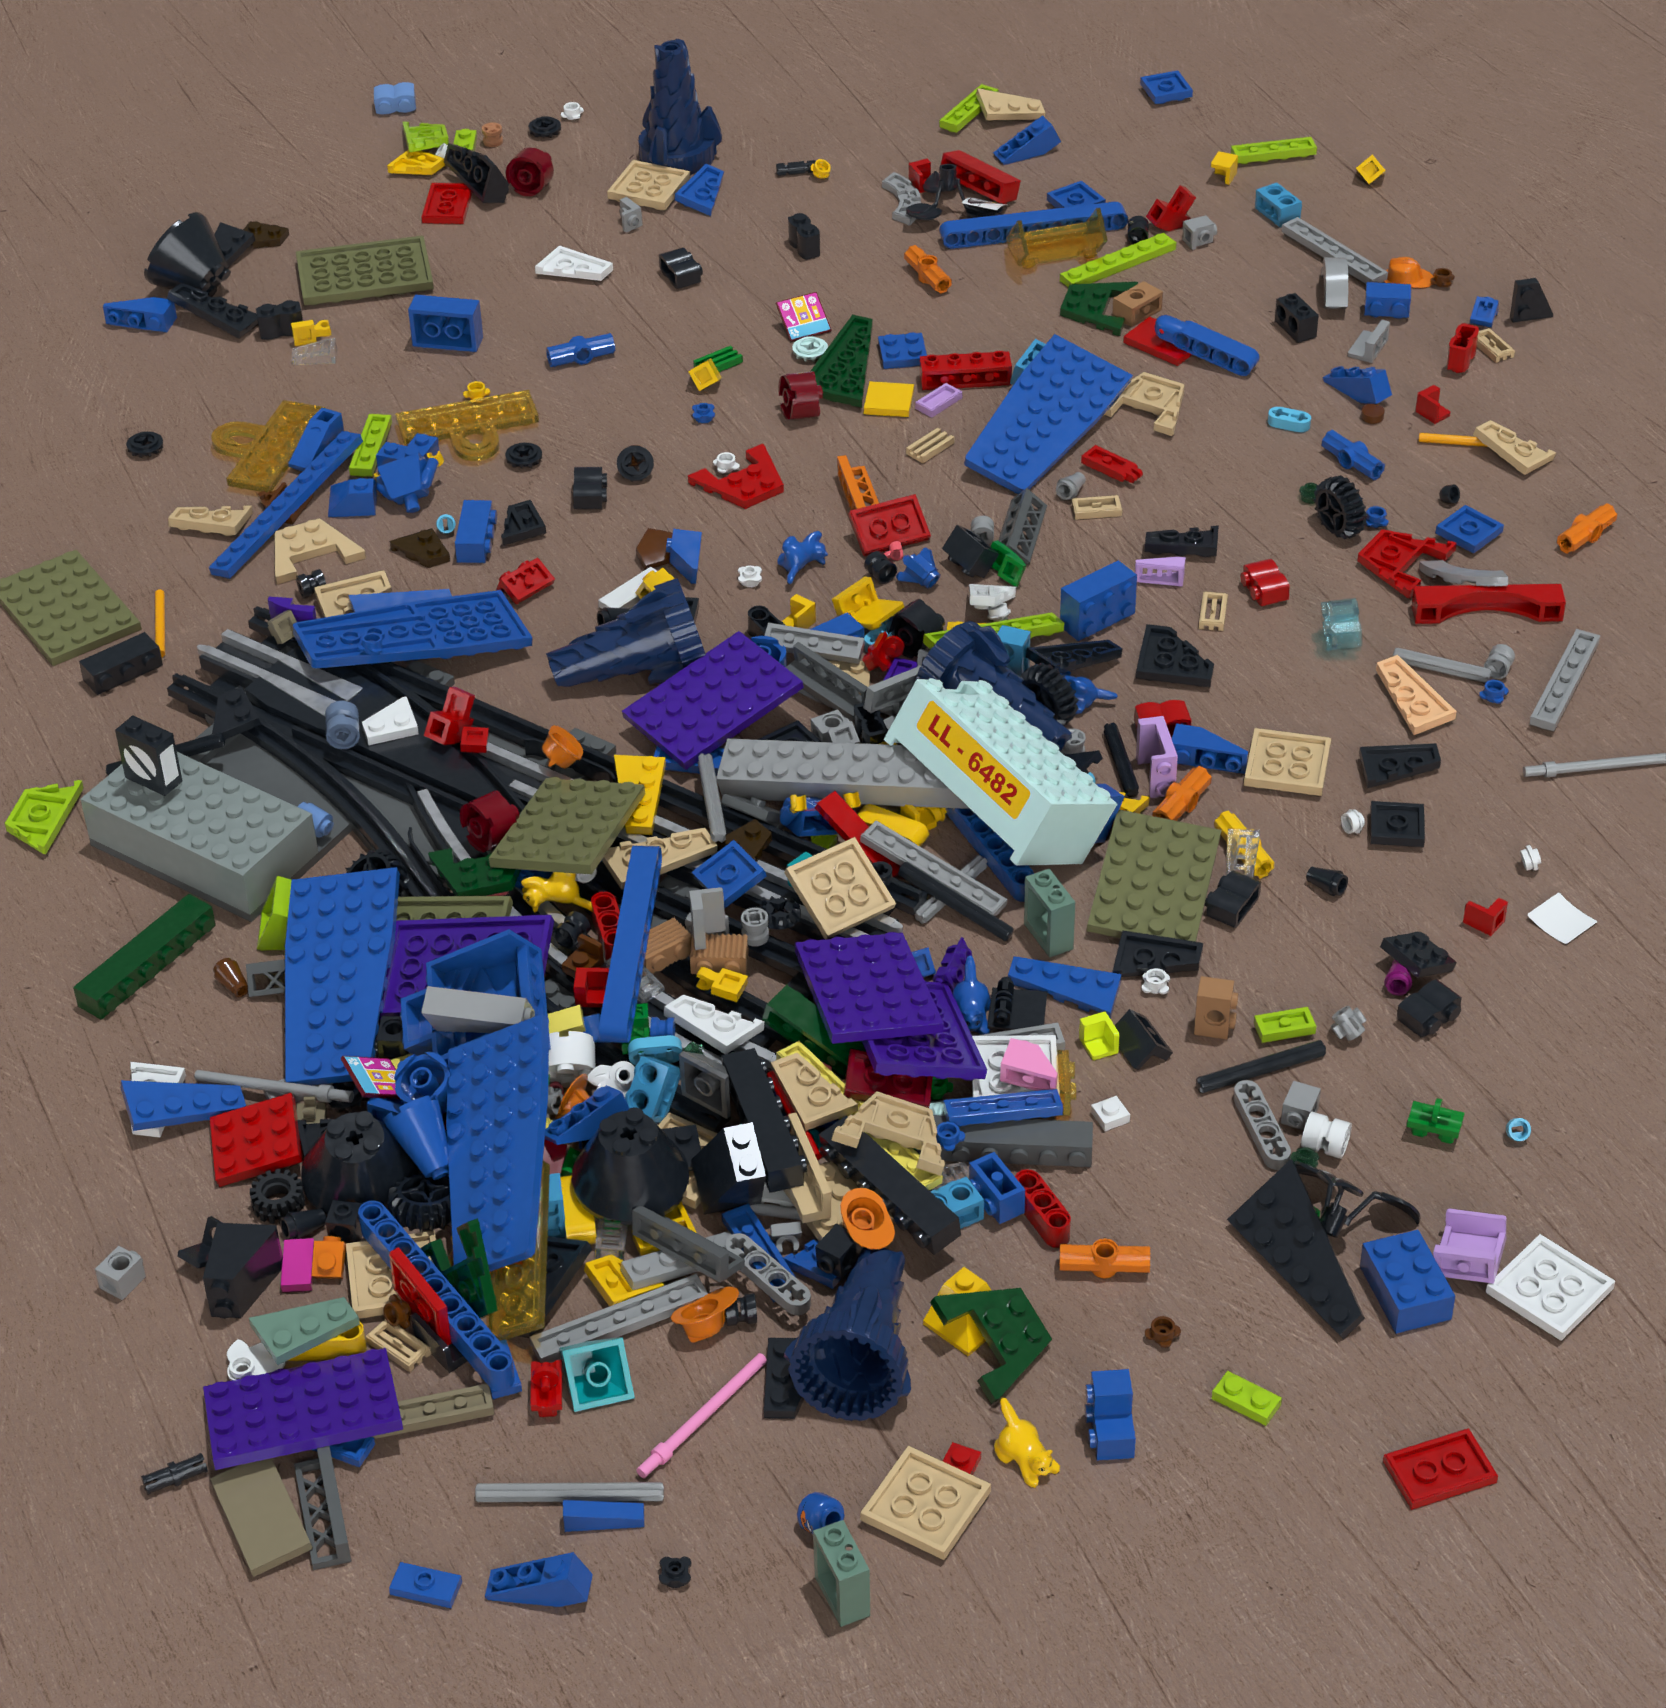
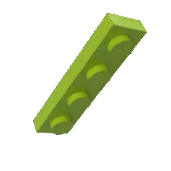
[939,84,999,133]
[1231,137,1317,164]
[349,414,392,477]

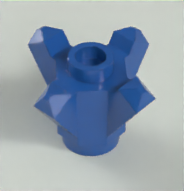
[896,547,941,589]

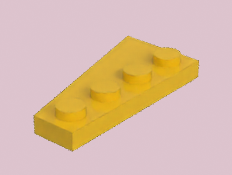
[614,755,666,835]

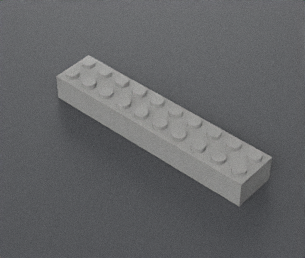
[716,739,970,809]

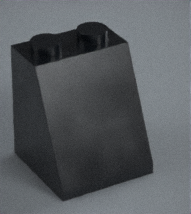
[691,1122,766,1215]
[203,1223,283,1319]

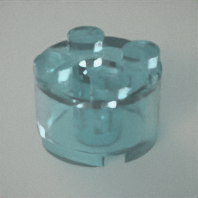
[1321,598,1362,651]

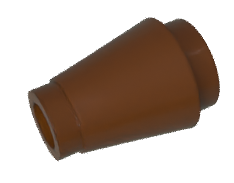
[213,958,248,998]

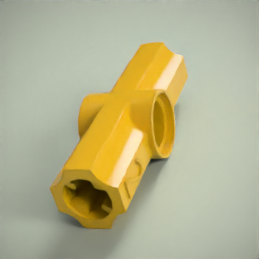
[1214,810,1274,878]

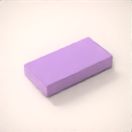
[915,383,962,418]

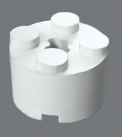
[548,1031,596,1088]

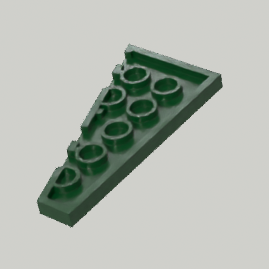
[811,314,873,408]

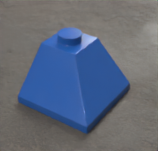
[328,478,378,517]

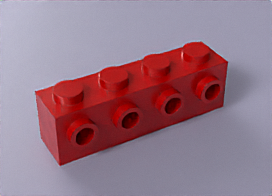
[941,150,1021,204]
[920,351,1012,390]

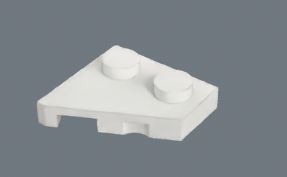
[969,584,1016,609]
[362,697,419,745]

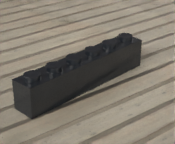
[722,1048,807,1193]
[819,1115,961,1255]

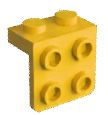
[832,577,904,630]

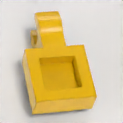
[291,320,331,346]
[696,967,748,1002]

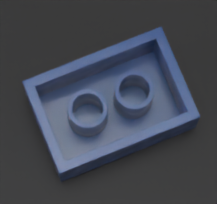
[408,295,483,352]
[1060,560,1137,641]
[1360,1230,1456,1334]

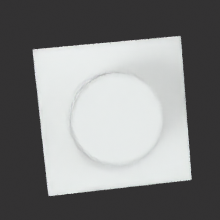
[1091,1096,1130,1132]

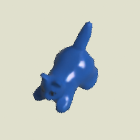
[777,531,828,584]
[1061,671,1118,714]
[952,956,991,1035]

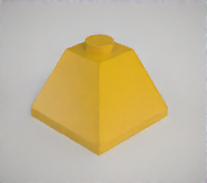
[923,1267,991,1357]

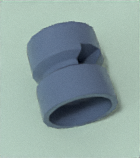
[325,701,360,749]

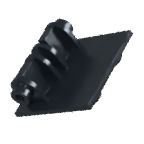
[987,977,1047,1030]

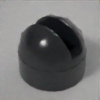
[1439,484,1460,504]

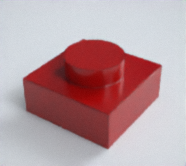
[461,727,489,753]
[943,1442,981,1475]

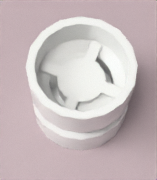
[1301,1112,1352,1159]

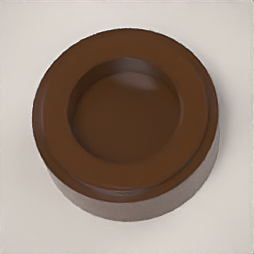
[1361,404,1385,424]

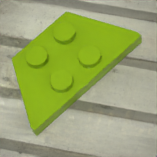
[403,122,449,152]
[5,780,84,854]

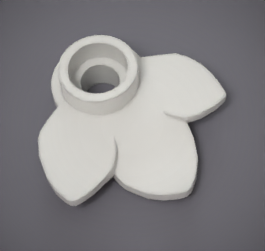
[588,1061,635,1097]
[227,1339,285,1381]

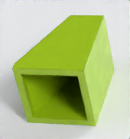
[257,876,292,951]

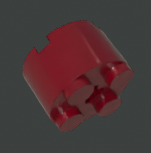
[505,148,554,197]
[778,371,823,420]
[460,790,519,853]

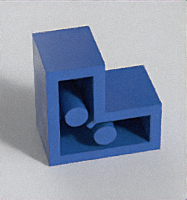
[376,433,439,475]
[1084,1369,1136,1461]

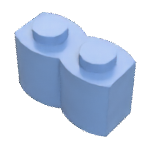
[374,82,416,114]

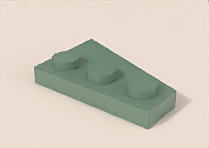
[249,1297,360,1365]

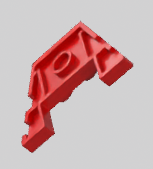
[688,443,784,509]
[1357,529,1457,599]

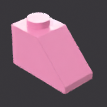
[1000,1038,1058,1091]

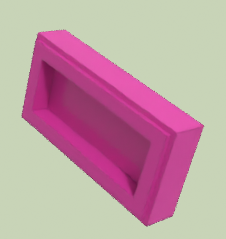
[281,1238,314,1292]

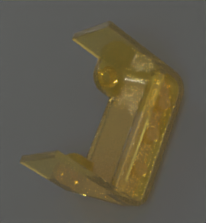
[1006,208,1108,269]

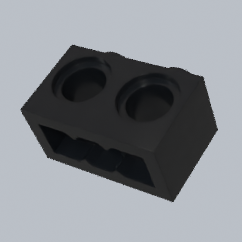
[1275,293,1319,343]

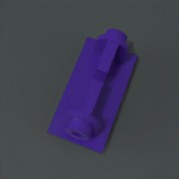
[933,937,973,993]

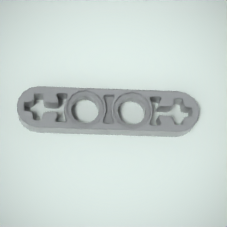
[1233,1080,1291,1170]
[725,1233,811,1315]

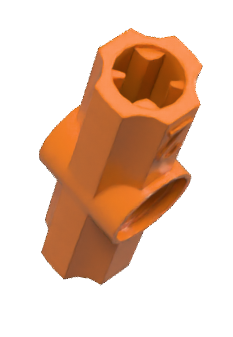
[904,245,952,294]
[1557,503,1617,554]
[1152,766,1212,821]
[1059,1238,1150,1279]

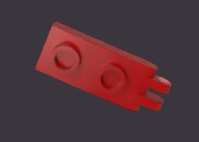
[1081,445,1143,483]

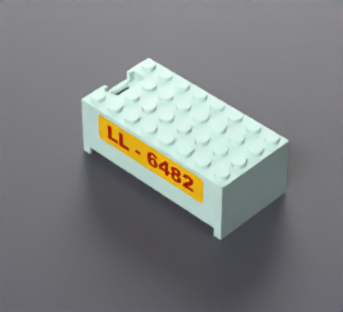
[884,678,1117,866]

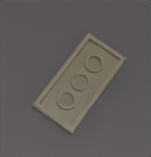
[210,1458,313,1577]

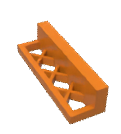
[837,455,879,510]

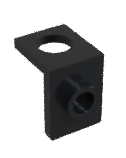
[177,1216,223,1269]

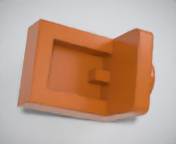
[311,1236,347,1279]

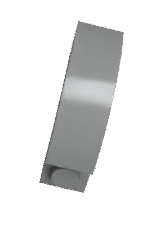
[1321,257,1348,309]

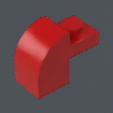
[1146,185,1196,231]
[424,687,475,745]

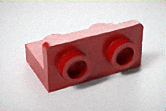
[496,557,555,605]

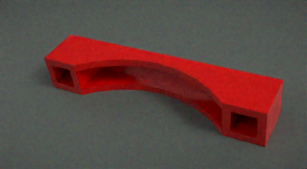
[1412,584,1566,624]

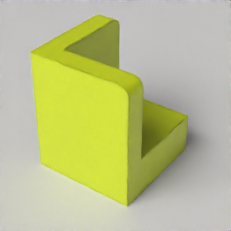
[1079,1011,1119,1060]

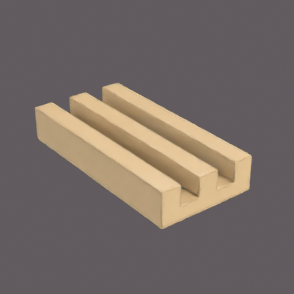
[1477,328,1515,363]
[906,428,954,463]
[1072,495,1122,520]
[1199,592,1228,631]
[366,1319,431,1373]

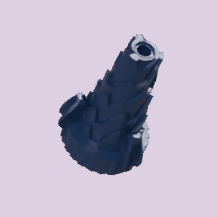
[638,39,722,175]
[546,578,706,687]
[915,621,1072,752]
[784,1248,911,1421]

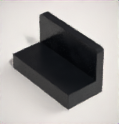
[1114,1009,1173,1070]
[410,1312,468,1373]

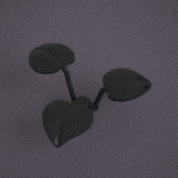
[906,164,1004,220]
[1295,1161,1421,1238]

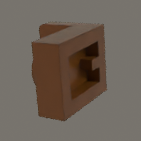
[561,934,604,978]

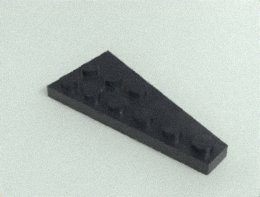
[1227,1159,1365,1339]

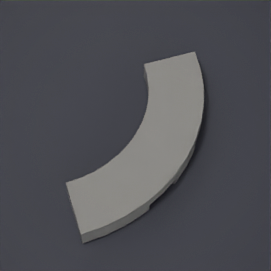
[882,172,921,225]
[1419,560,1508,586]

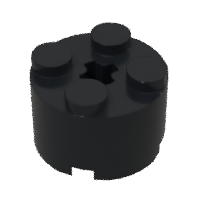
[886,599,945,658]

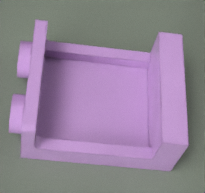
[1136,716,1178,798]
[1433,1209,1507,1284]

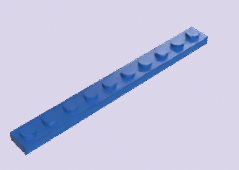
[209,431,363,578]

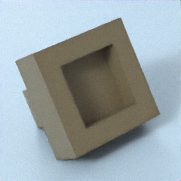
[267,610,297,644]
[296,1097,327,1124]

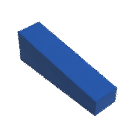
[563,1500,645,1532]

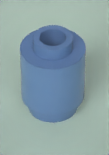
[298,802,334,838]

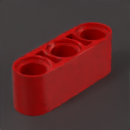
[591,892,620,964]
[1015,1169,1071,1248]

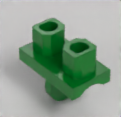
[1407,1098,1465,1144]

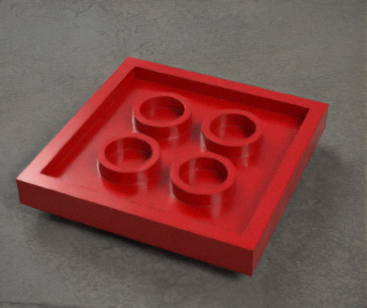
[210,1093,302,1187]

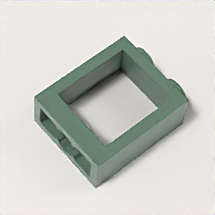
[1024,869,1075,958]
[813,1520,871,1627]

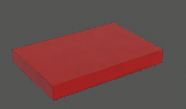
[421,183,473,224]
[1123,316,1192,366]
[848,494,931,556]
[389,1247,451,1345]
[1383,1428,1498,1510]

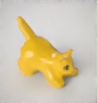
[521,872,592,913]
[994,1398,1060,1487]

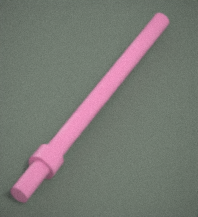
[636,1353,767,1478]

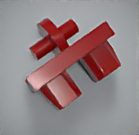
[862,631,904,671]
[530,1360,563,1417]

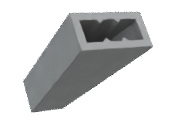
[421,986,535,1033]

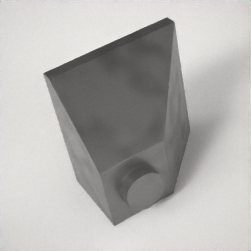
[679,1051,731,1119]

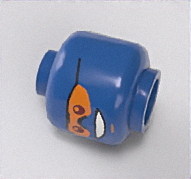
[797,1492,845,1534]

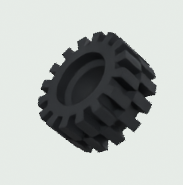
[249,1169,305,1224]

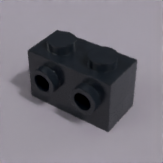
[942,525,999,578]

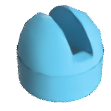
[436,514,456,534]
[1506,1118,1531,1141]

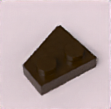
[243,221,289,249]
[389,528,450,568]
[715,819,772,862]

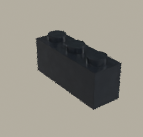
[79,632,163,695]

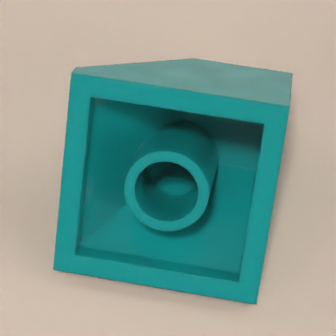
[559,1337,635,1412]

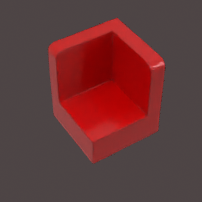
[909,158,931,193]
[1415,385,1451,424]
[1463,898,1508,936]
[574,967,609,1007]

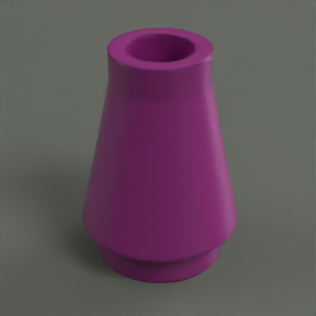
[1384,960,1412,996]

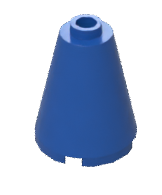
[383,1095,449,1180]

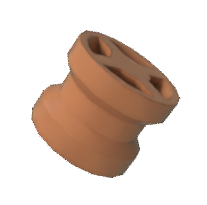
[482,122,503,147]

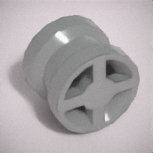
[971,516,994,545]
[1061,729,1086,754]

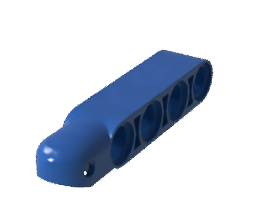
[1154,315,1260,376]

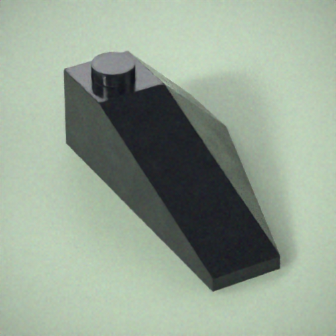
[444,143,509,203]

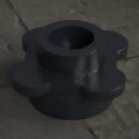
[659,1556,692,1588]

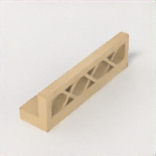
[788,1113,831,1224]

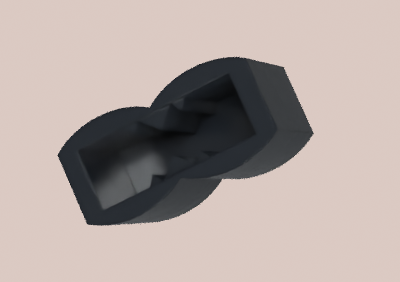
[788,213,820,260]
[659,247,703,289]
[256,300,303,340]
[573,467,607,509]
[854,702,888,744]
[1205,870,1261,928]
[1397,979,1462,1038]

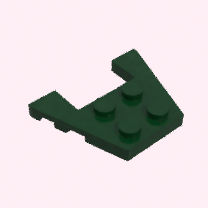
[1060,282,1138,336]
[428,848,521,896]
[420,1218,498,1319]
[930,1288,1052,1405]

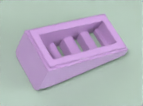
[1135,557,1186,586]

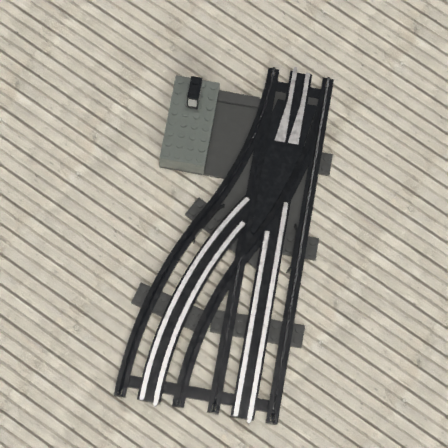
[80,606,928,1134]

